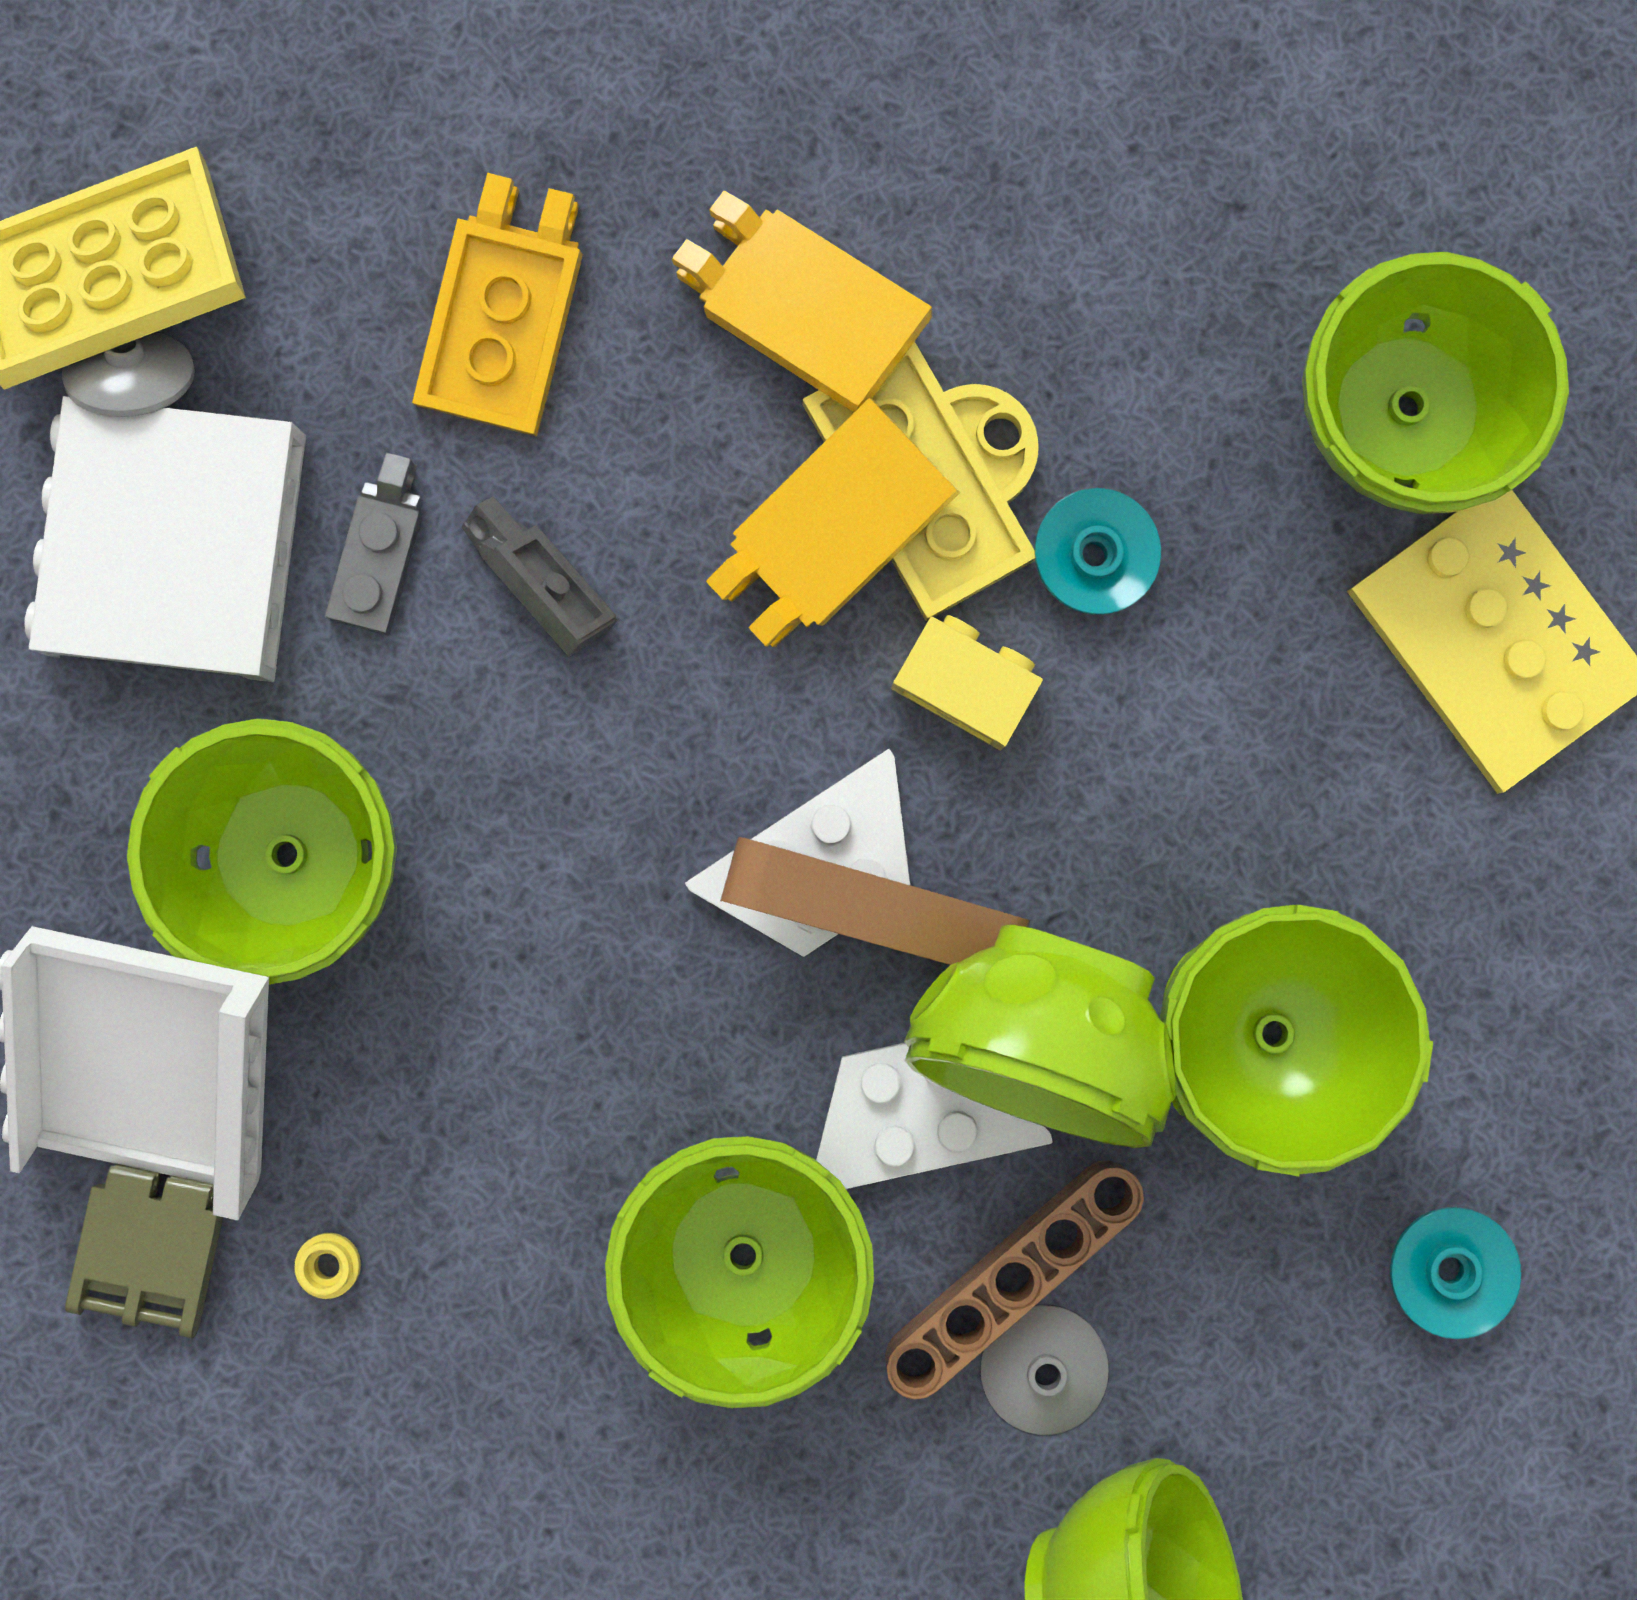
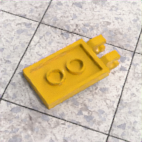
[412,173,583,437]
[672,191,932,412]
[706,398,960,647]

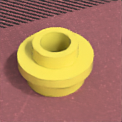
[294,1233,361,1299]

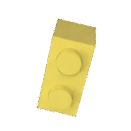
[891,615,1043,751]

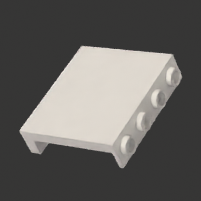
[25,396,306,682]
[0,926,269,1220]

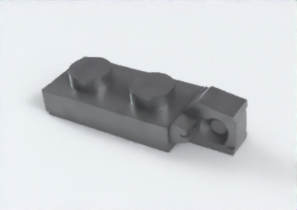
[325,453,423,635]
[462,496,618,657]

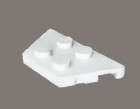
[685,749,910,957]
[816,1043,1053,1189]

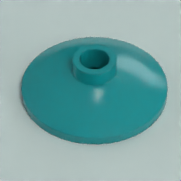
[1034,488,1161,615]
[1390,1207,1521,1339]

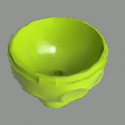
[1160,905,1434,1176]
[904,925,1176,1148]

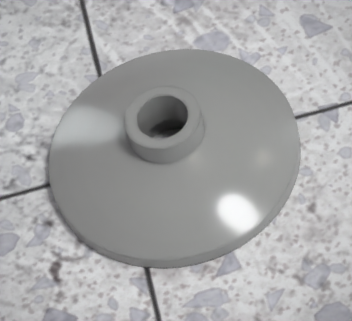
[62,332,195,417]
[981,1305,1109,1435]

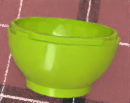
[1302,252,1569,514]
[127,718,397,985]
[605,1136,874,1408]
[1024,1458,1243,1600]

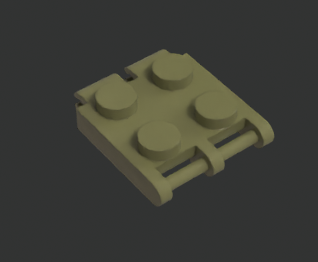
[65,1164,223,1339]

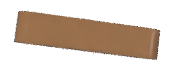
[720,837,1030,965]
[885,1160,1144,1400]

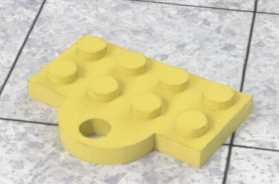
[803,342,1039,622]

